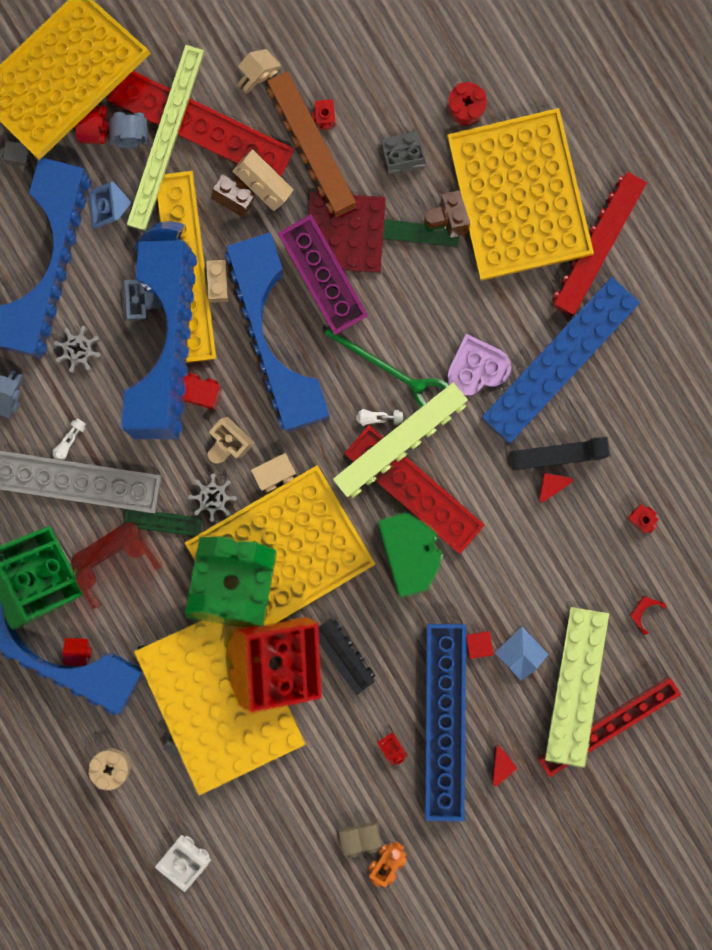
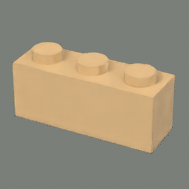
[233,149,294,211]

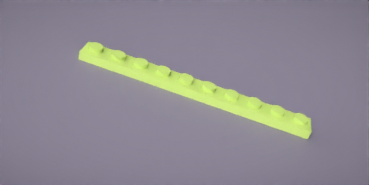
[127,45,204,232]

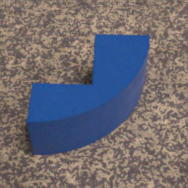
[134,221,185,251]

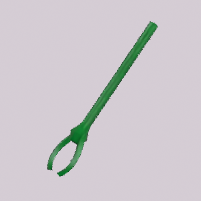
[325,328,449,408]

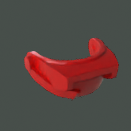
[629,596,666,635]

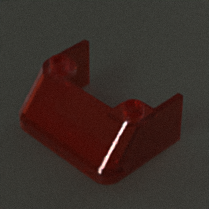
[71,522,163,609]

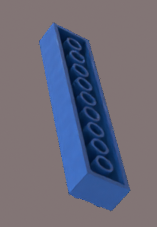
[481,277,640,445]
[425,623,466,821]

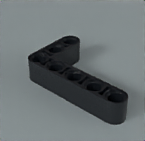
[509,436,610,471]

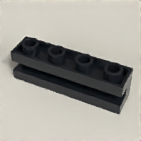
[318,618,376,696]

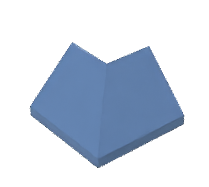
[89,182,131,229]
[494,627,549,681]

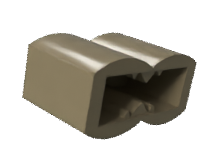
[338,822,382,858]

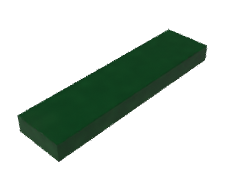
[383,220,459,248]
[123,509,202,536]

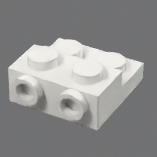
[155,835,211,892]

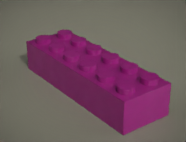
[278,214,368,335]

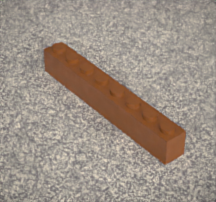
[266,71,356,218]

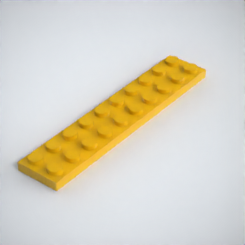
[157,171,217,363]

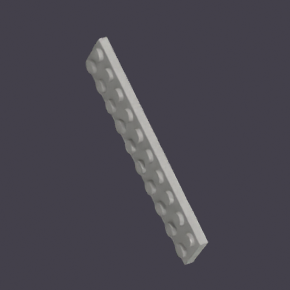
[0,451,162,513]

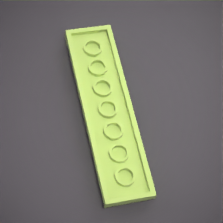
[546,607,609,768]

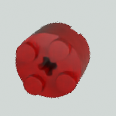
[447,82,487,126]
[75,105,109,144]

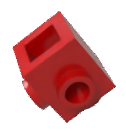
[311,99,336,130]
[626,504,659,534]
[62,638,93,666]

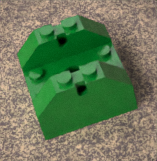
[377,513,443,598]
[0,526,85,630]
[185,536,277,628]

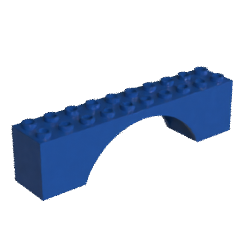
[0,158,91,359]
[225,232,330,433]
[121,240,197,439]
[0,602,144,716]

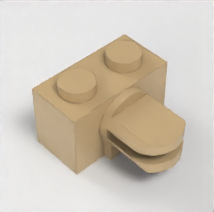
[237,49,281,94]
[208,417,255,463]

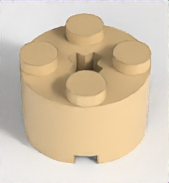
[89,748,131,790]

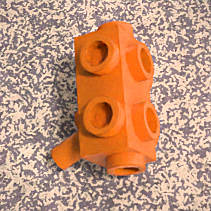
[368,841,407,888]

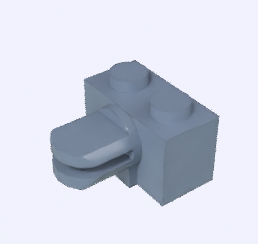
[121,280,163,321]
[0,370,24,419]

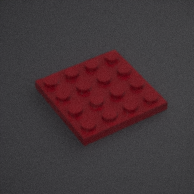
[309,192,386,273]

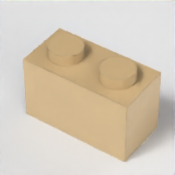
[206,260,229,303]
[251,453,296,493]

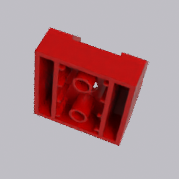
[228,617,322,713]

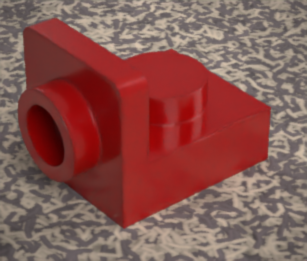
[377,732,408,766]

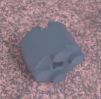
[109,112,148,148]

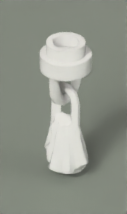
[356,409,403,426]
[52,418,86,460]

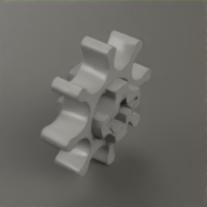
[54,326,102,373]
[188,474,237,522]

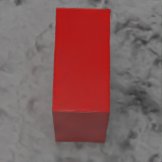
[466,631,494,659]

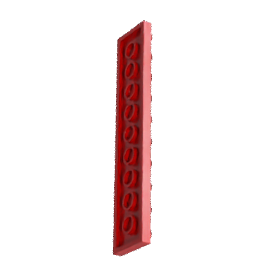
[108,71,295,178]

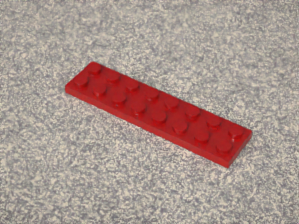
[344,425,485,554]

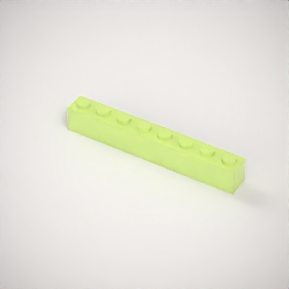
[333,382,468,498]

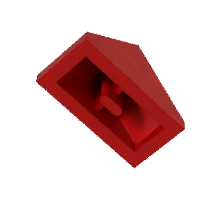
[538,473,574,504]
[491,745,518,786]

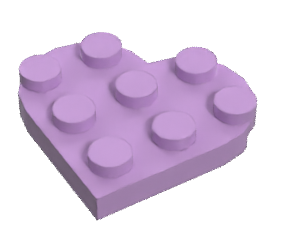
[447,334,511,396]

